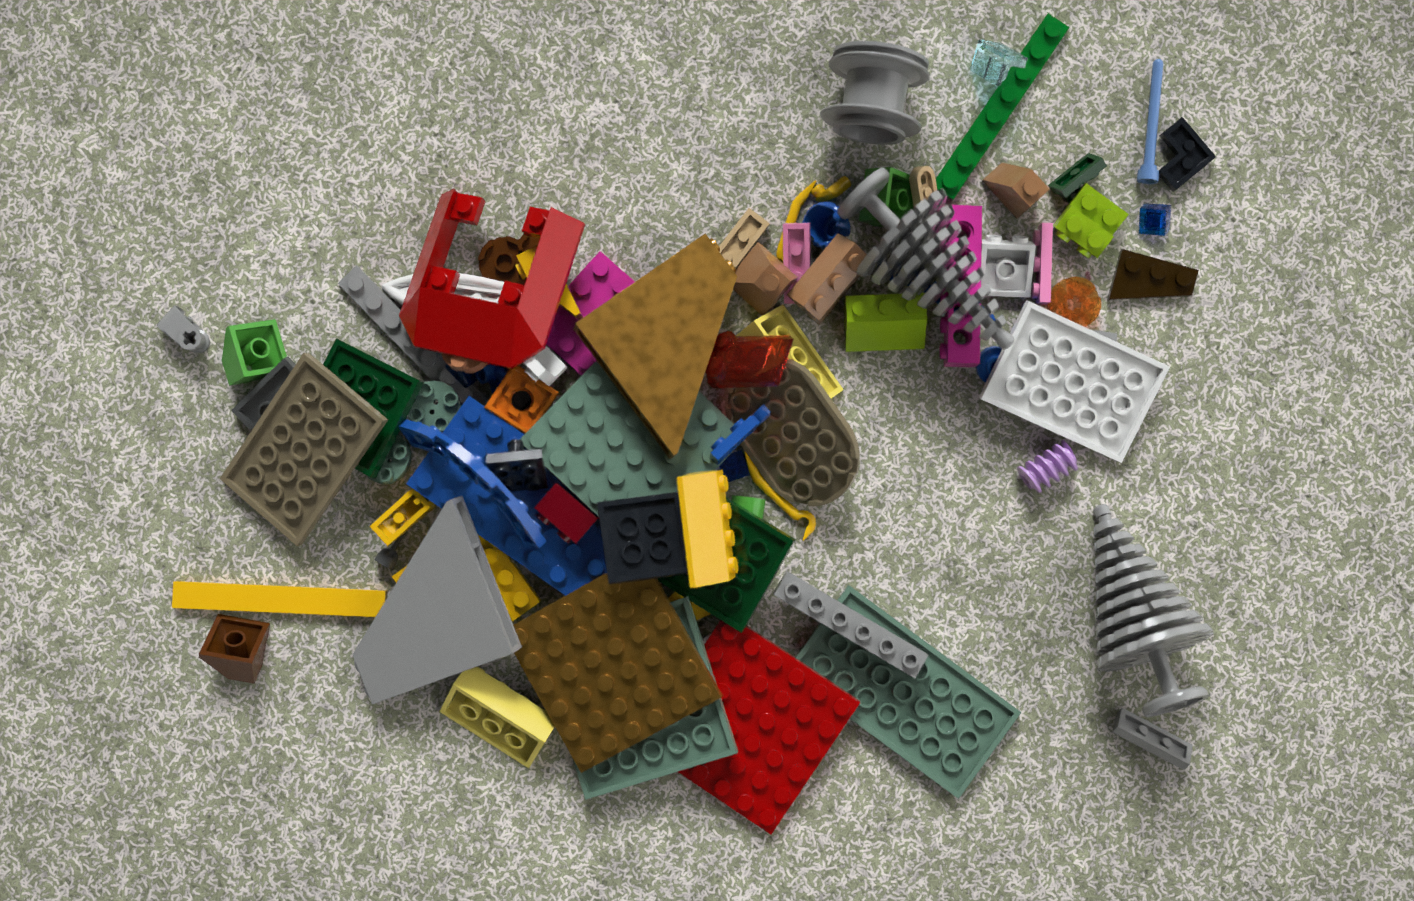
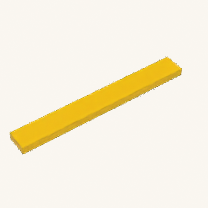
[172,581,387,617]

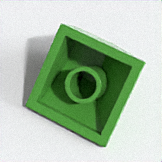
[222,319,287,386]

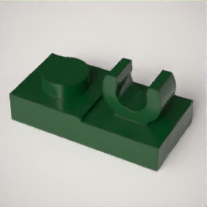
[1048,153,1107,203]

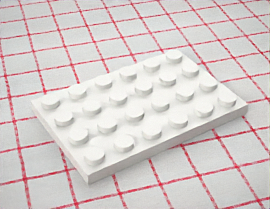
[979,300,1170,463]

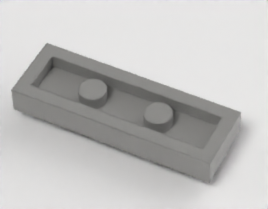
[1113,708,1193,770]

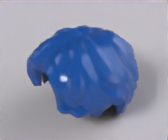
[802,201,851,250]

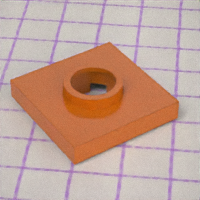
[484,365,559,434]

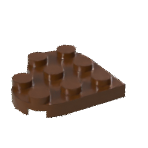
[478,234,540,285]

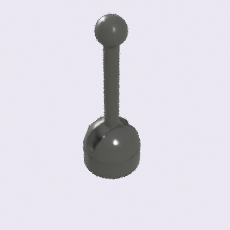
[374,531,407,570]

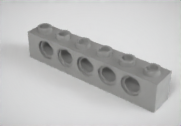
[773,571,928,678]

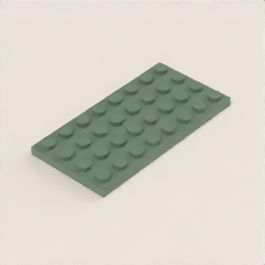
[795,585,1021,799]

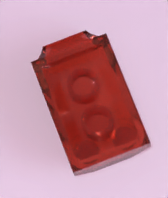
[705,331,793,388]

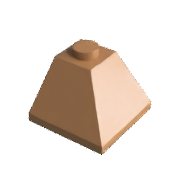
[733,242,798,316]

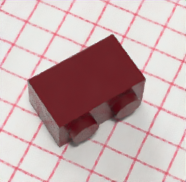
[535,483,598,544]

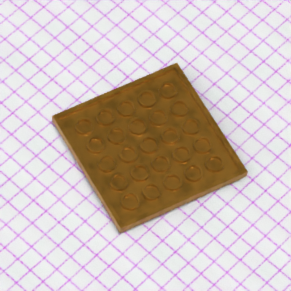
[513,573,722,773]

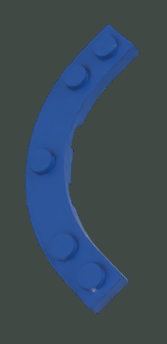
[399,419,546,548]

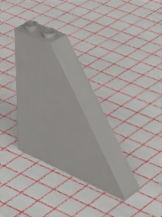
[352,496,522,704]

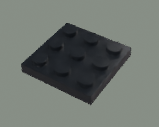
[597,492,688,585]

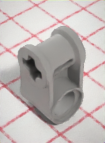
[157,305,210,353]

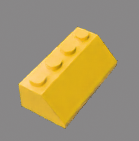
[677,469,738,588]

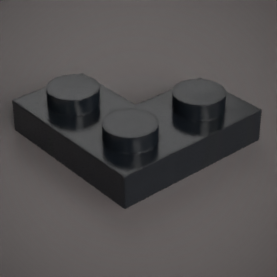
[1159,117,1216,192]

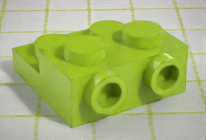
[1053,183,1129,259]

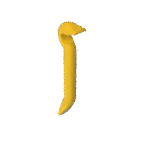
[776,180,817,263]
[744,451,816,541]

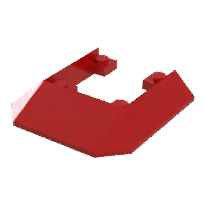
[399,188,585,369]

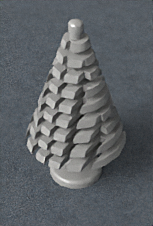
[837,167,1014,350]
[1093,504,1214,717]

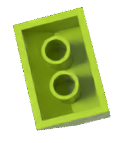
[843,293,927,352]

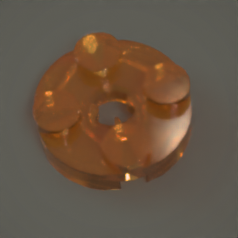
[1046,276,1101,327]

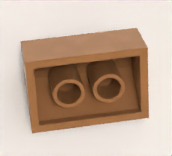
[787,233,867,325]

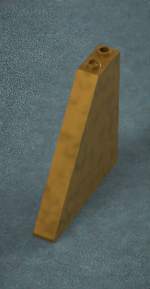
[573,234,737,459]

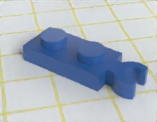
[710,404,771,465]

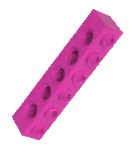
[939,205,982,368]

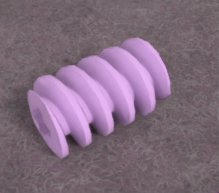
[1017,440,1078,493]

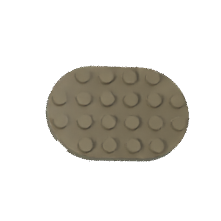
[726,356,860,507]

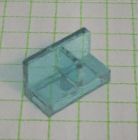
[970,39,1028,86]

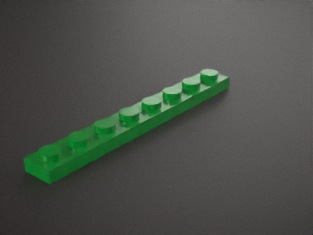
[936,13,1070,201]

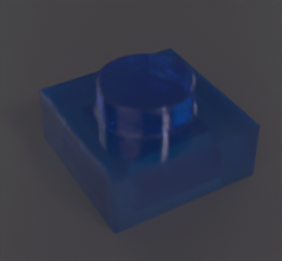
[719,450,750,482]

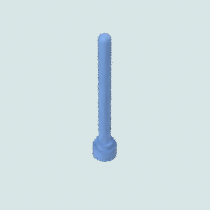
[1137,59,1163,184]

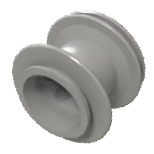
[820,41,930,145]

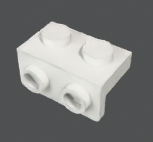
[523,346,567,386]

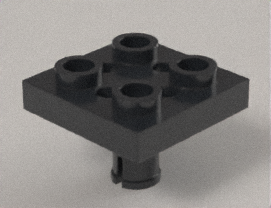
[486,439,548,492]

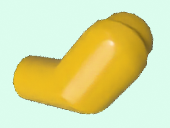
[811,176,851,202]

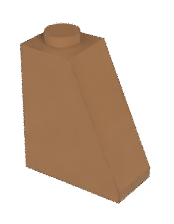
[982,163,1050,219]

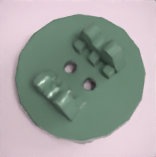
[408,381,461,433]
[367,435,412,485]

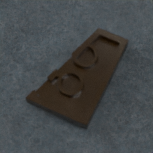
[1107,249,1199,301]

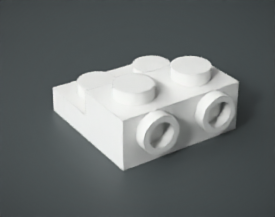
[981,234,1036,297]

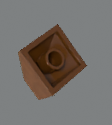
[199,614,270,684]

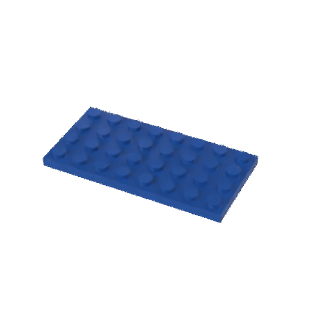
[406,396,607,596]

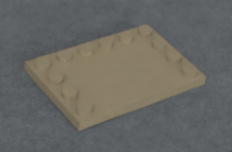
[220,353,388,546]

